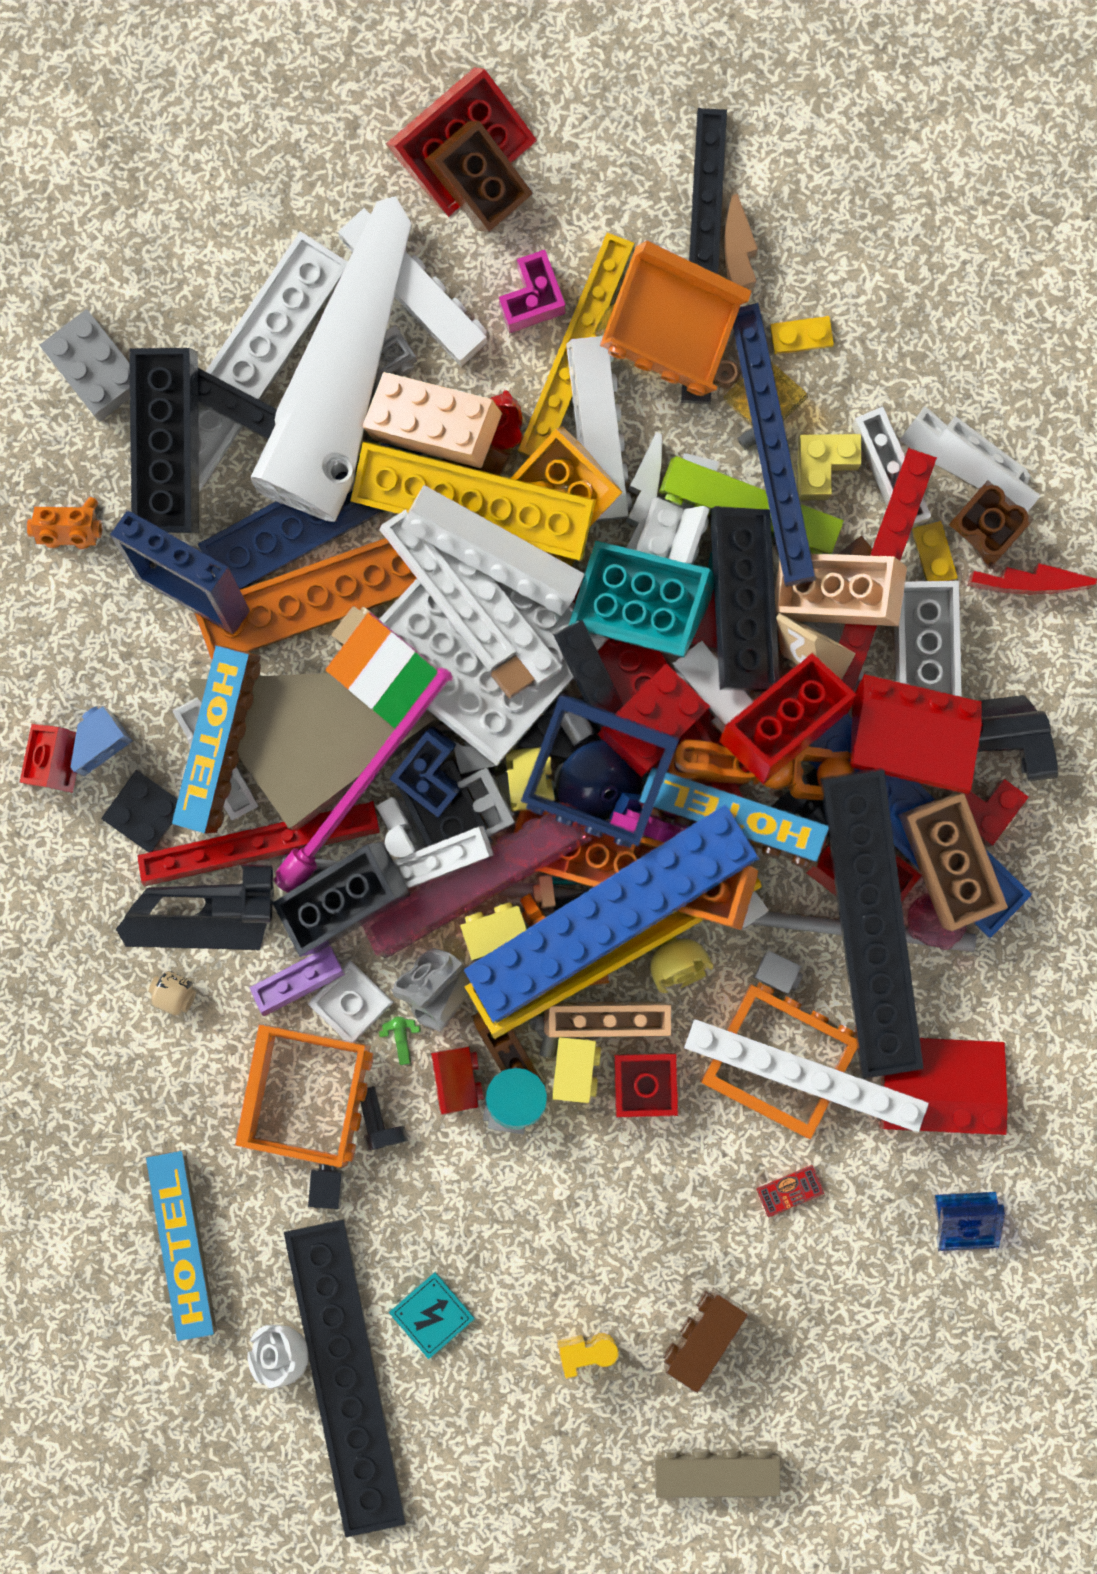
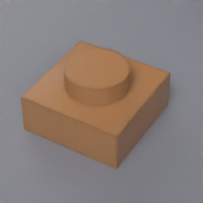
[533,875,556,910]

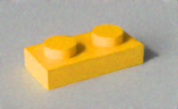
[770,316,834,355]
[912,521,958,581]

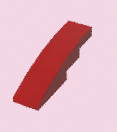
[967,563,1097,595]

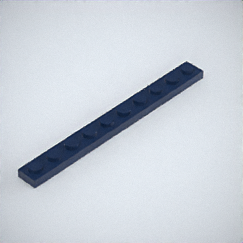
[733,303,816,587]

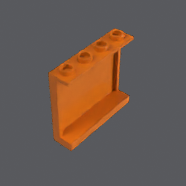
[600,241,752,396]

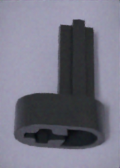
[360,1086,408,1151]

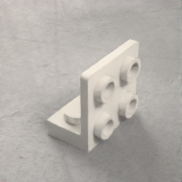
[636,498,709,564]

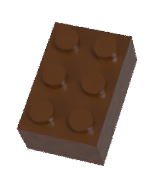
[424,121,533,232]
[662,1287,749,1394]

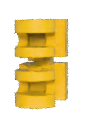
[557,1333,618,1379]

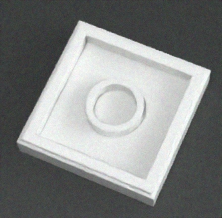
[308,960,394,1042]

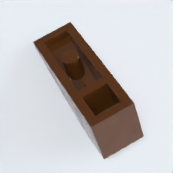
[471,1012,545,1085]

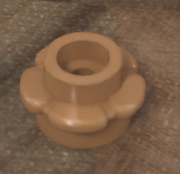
[713,360,740,389]

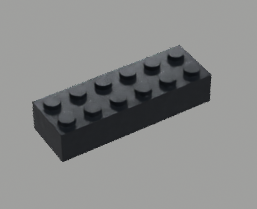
[129,348,200,533]

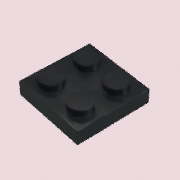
[101,770,178,852]

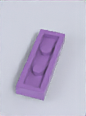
[249,946,345,1016]

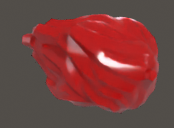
[489,390,523,450]

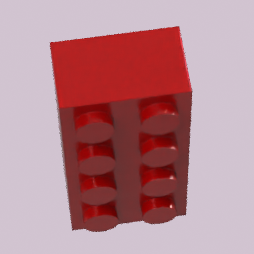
[720,653,857,784]

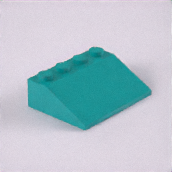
[568,540,714,658]

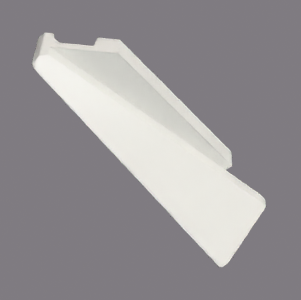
[900,406,1040,512]

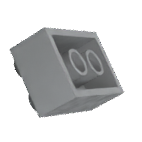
[39,309,130,422]

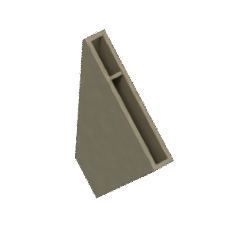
[188,673,442,831]

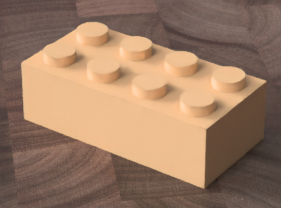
[362,372,502,468]
[775,554,907,626]

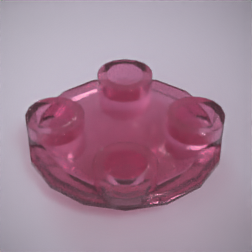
[907,894,967,950]

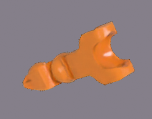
[667,740,855,800]

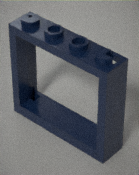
[110,510,250,635]
[521,694,679,848]

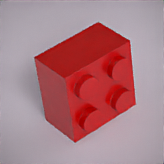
[614,1053,678,1117]

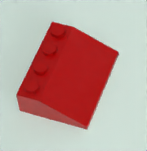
[386,67,537,217]
[851,674,982,794]
[879,1038,1008,1135]

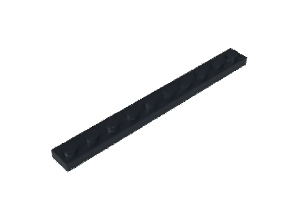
[681,108,727,405]

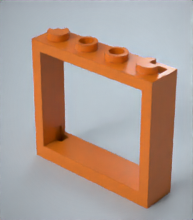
[700,982,857,1140]
[235,1024,374,1168]

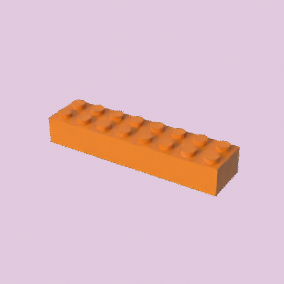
[505,810,759,931]

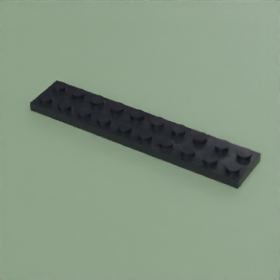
[820,768,924,1079]
[283,1219,406,1538]

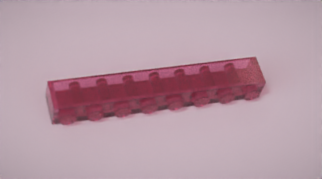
[362,803,593,958]

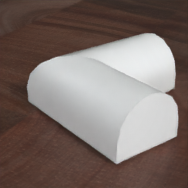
[376,796,427,857]

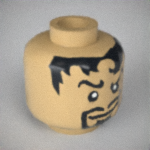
[148,971,196,1016]

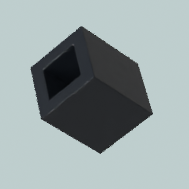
[308,1163,344,1210]

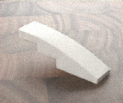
[625,432,662,550]
[173,697,258,821]

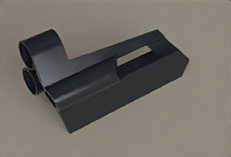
[977,695,1058,782]
[116,865,275,950]

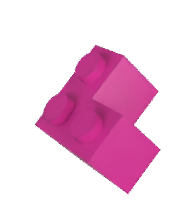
[499,249,565,334]

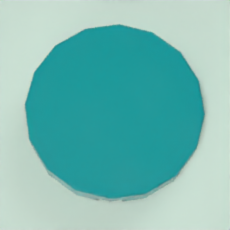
[485,1068,547,1130]

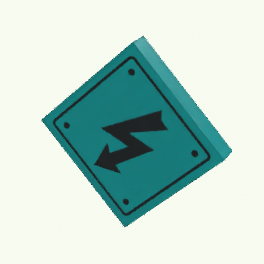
[389,1271,475,1360]

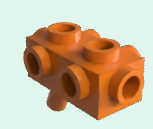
[27,497,102,549]

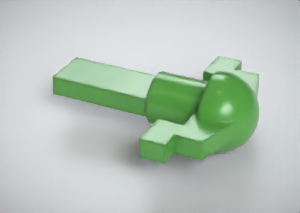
[379,1016,421,1065]

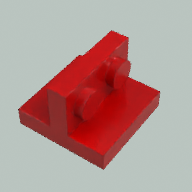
[19,724,77,793]

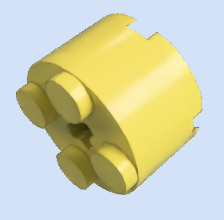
[506,747,554,812]

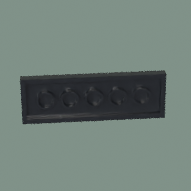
[710,506,779,691]

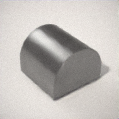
[561,712,595,746]

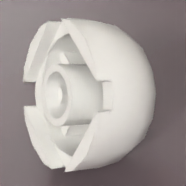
[248,1324,308,1388]

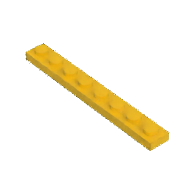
[518,232,634,457]

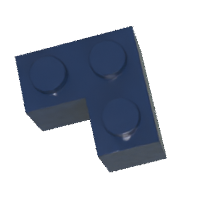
[390,726,461,817]

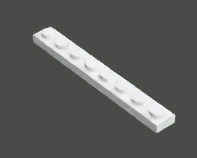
[684,1019,928,1132]

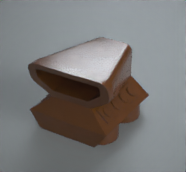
[949,480,1034,568]

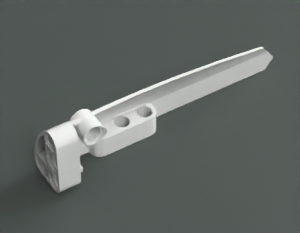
[251,196,412,522]

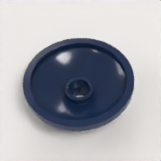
[556,740,643,820]

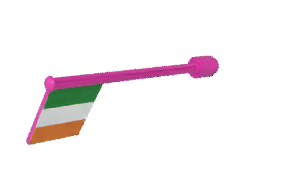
[274,612,453,893]

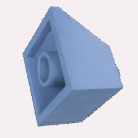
[71,706,133,776]

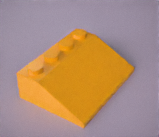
[511,426,623,560]

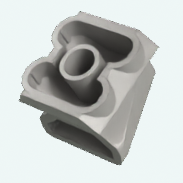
[391,947,471,1032]

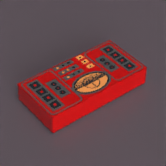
[756,1165,825,1217]

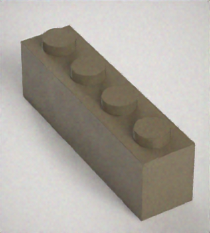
[655,1448,780,1498]

